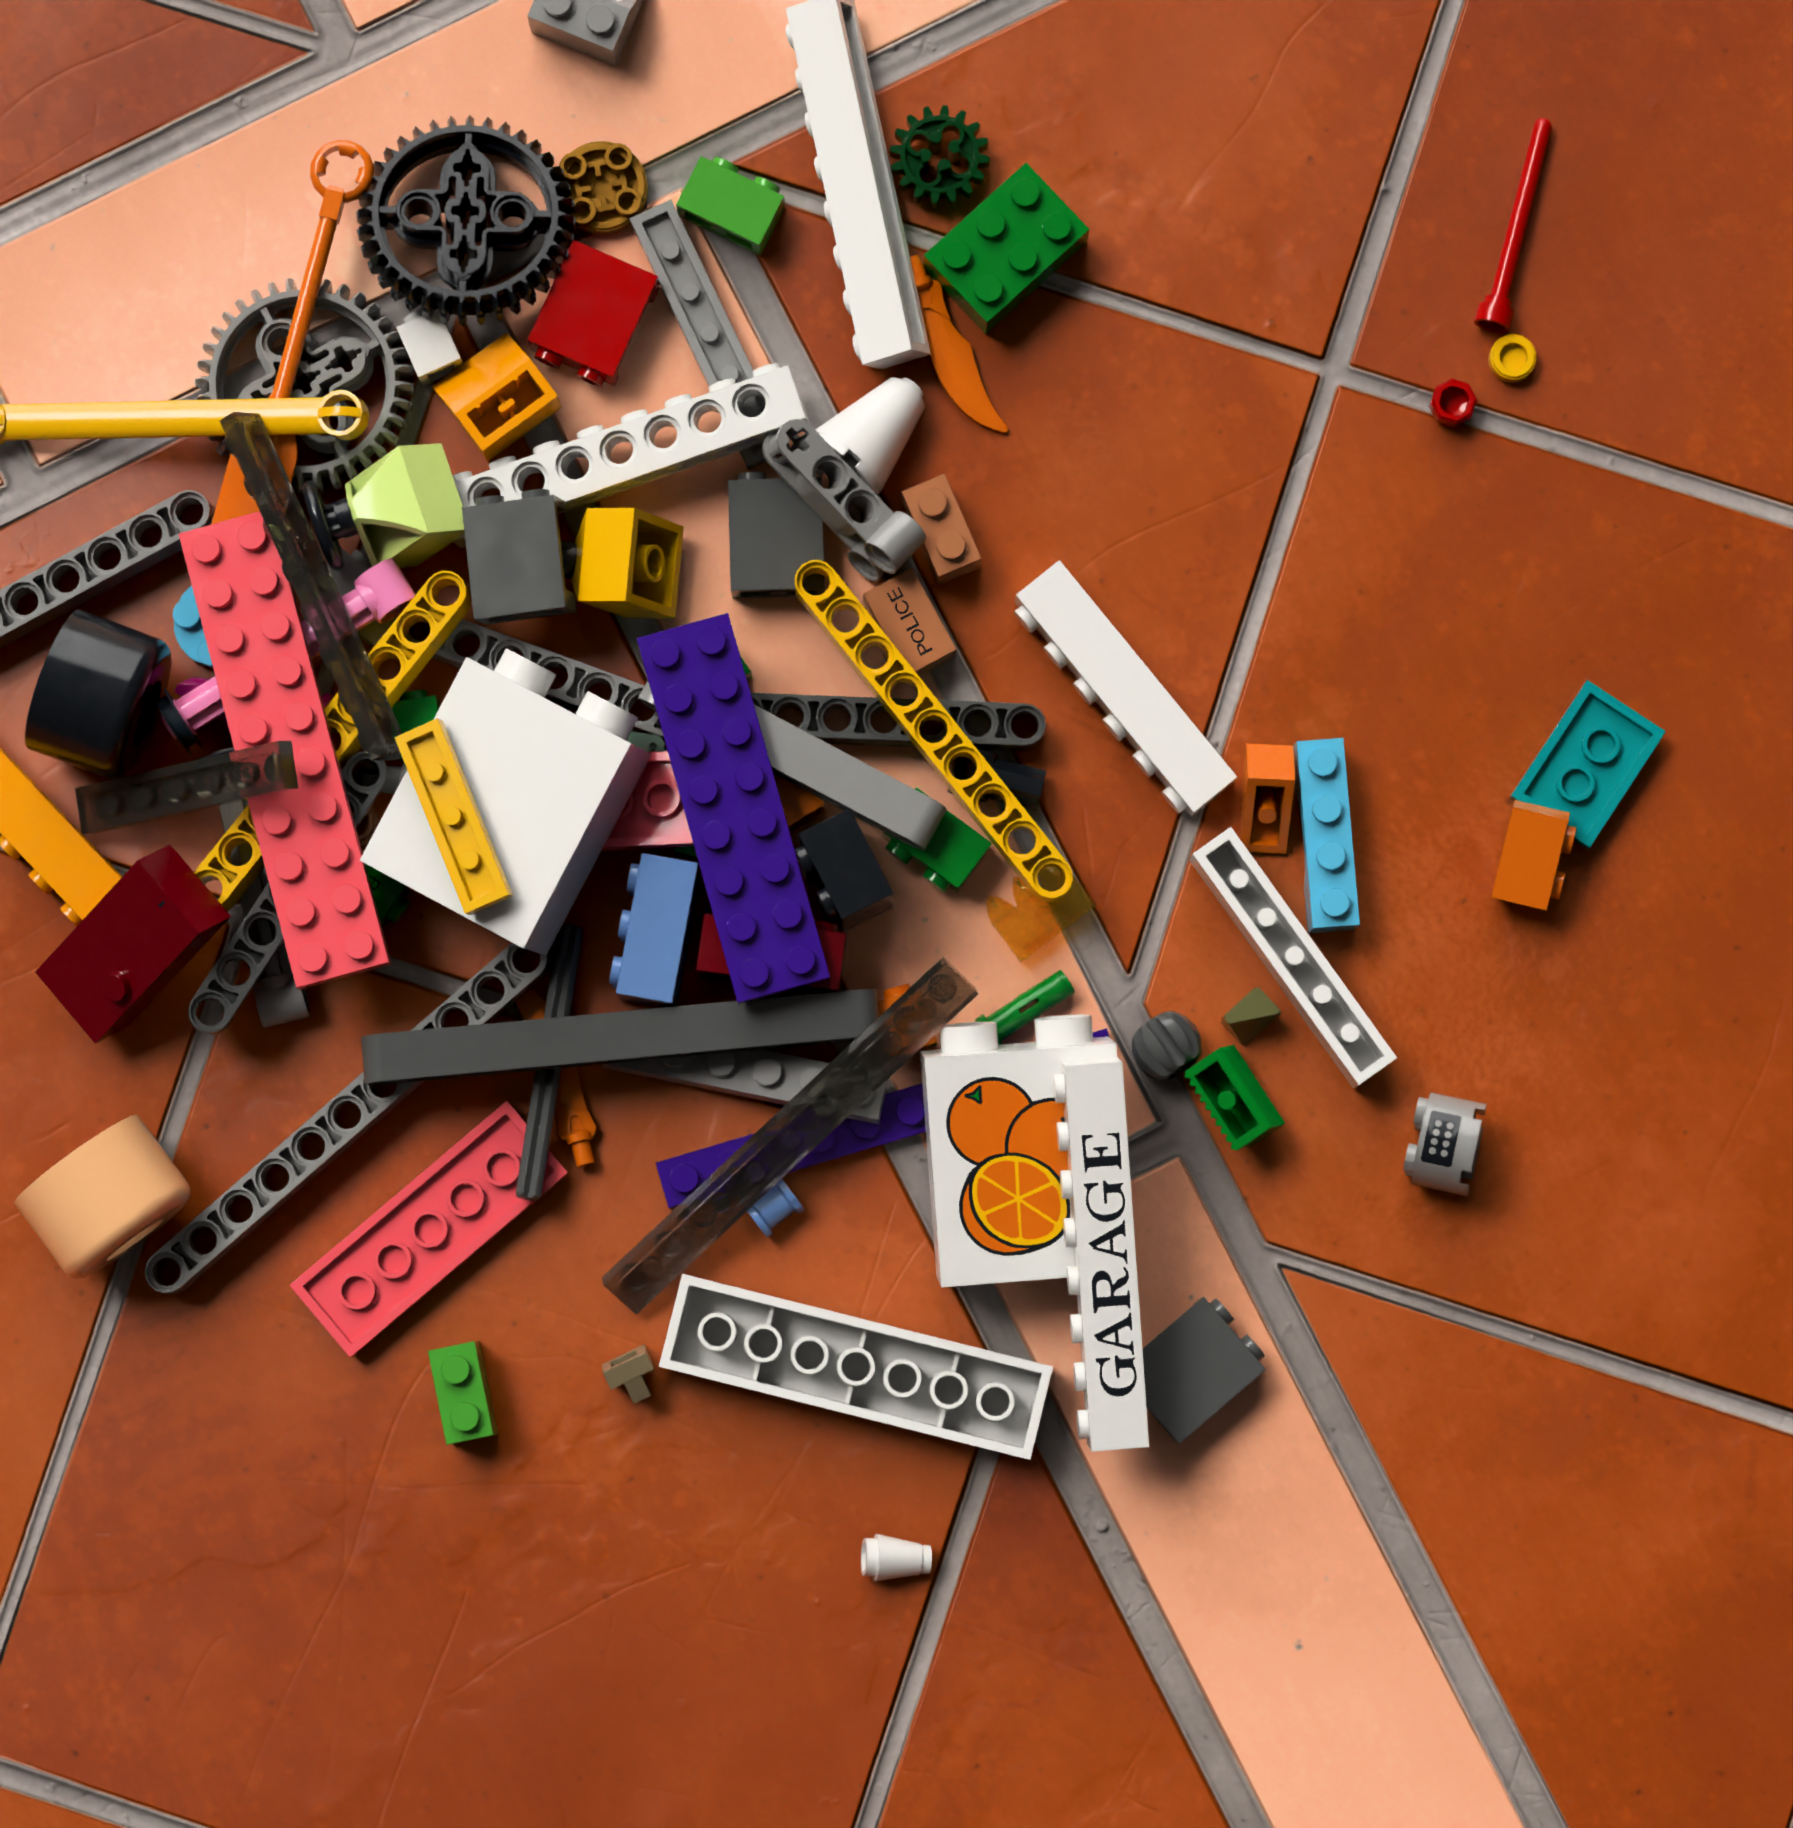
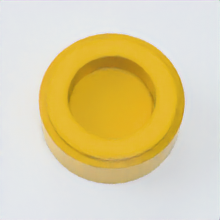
[1488,334,1536,383]

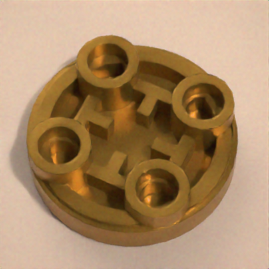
[559,141,648,235]

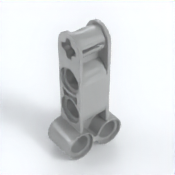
[762,419,926,582]

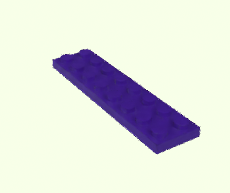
[636,613,830,1005]

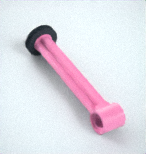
[152,558,416,755]

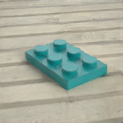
[1509,680,1666,849]

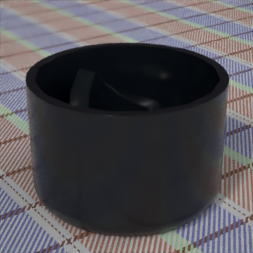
[25,609,172,779]

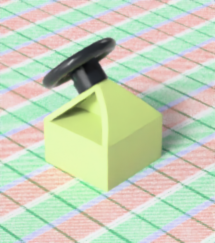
[302,443,465,571]

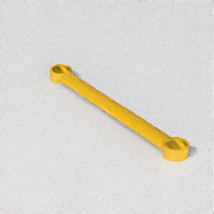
[0,390,369,445]

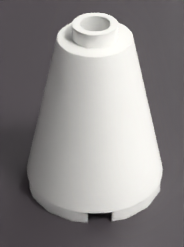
[815,377,925,496]

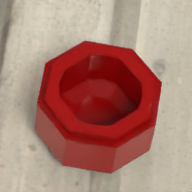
[1429,378,1477,428]

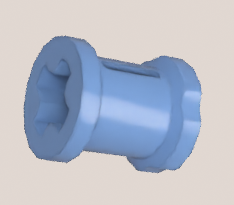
[742,1176,805,1238]

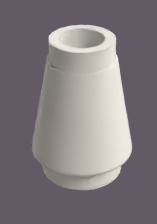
[861,1534,932,1581]

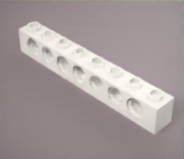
[453,363,810,548]

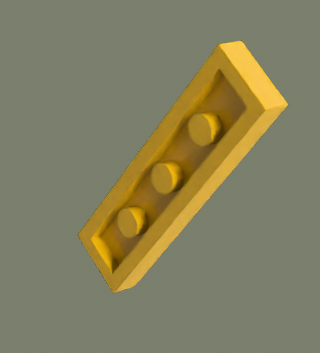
[394,718,513,915]

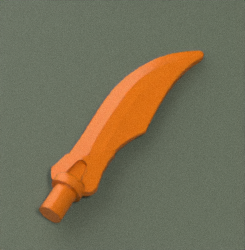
[910,255,1008,434]
[516,990,597,1168]

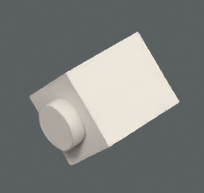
[396,308,463,386]

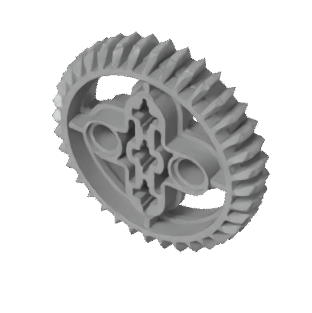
[195,278,415,495]

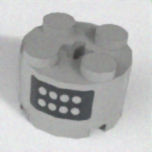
[1403,1092,1487,1196]

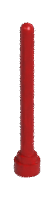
[1474,118,1552,333]

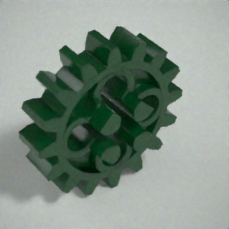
[890,105,990,208]

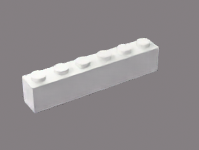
[1014,560,1237,817]
[1189,827,1397,1088]

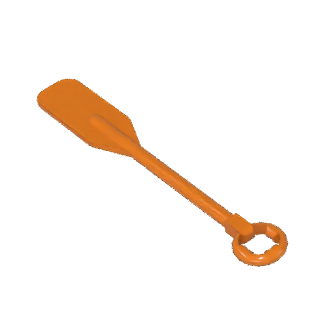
[211,140,374,531]

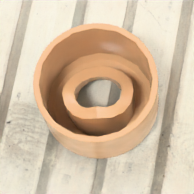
[14,1114,191,1279]

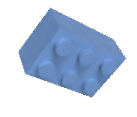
[609,853,702,1008]

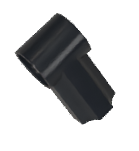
[947,748,1046,811]

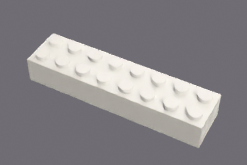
[659,1274,1053,1460]

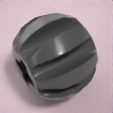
[1132,1011,1201,1081]

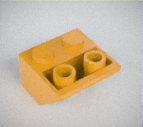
[432,332,562,462]

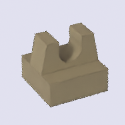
[602,1344,654,1404]

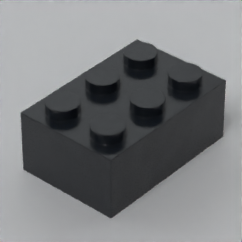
[795,808,893,933]

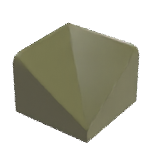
[1221,987,1282,1045]

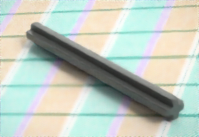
[516,924,583,1201]

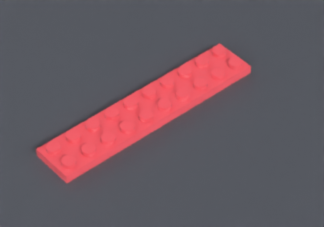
[179,508,391,990]

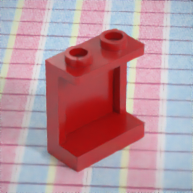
[527,240,660,387]

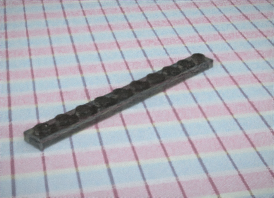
[602,957,978,1315]

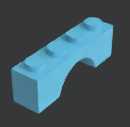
[1293,738,1360,934]

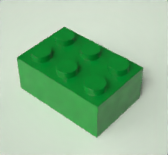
[923,163,1090,335]

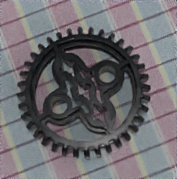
[356,114,576,327]

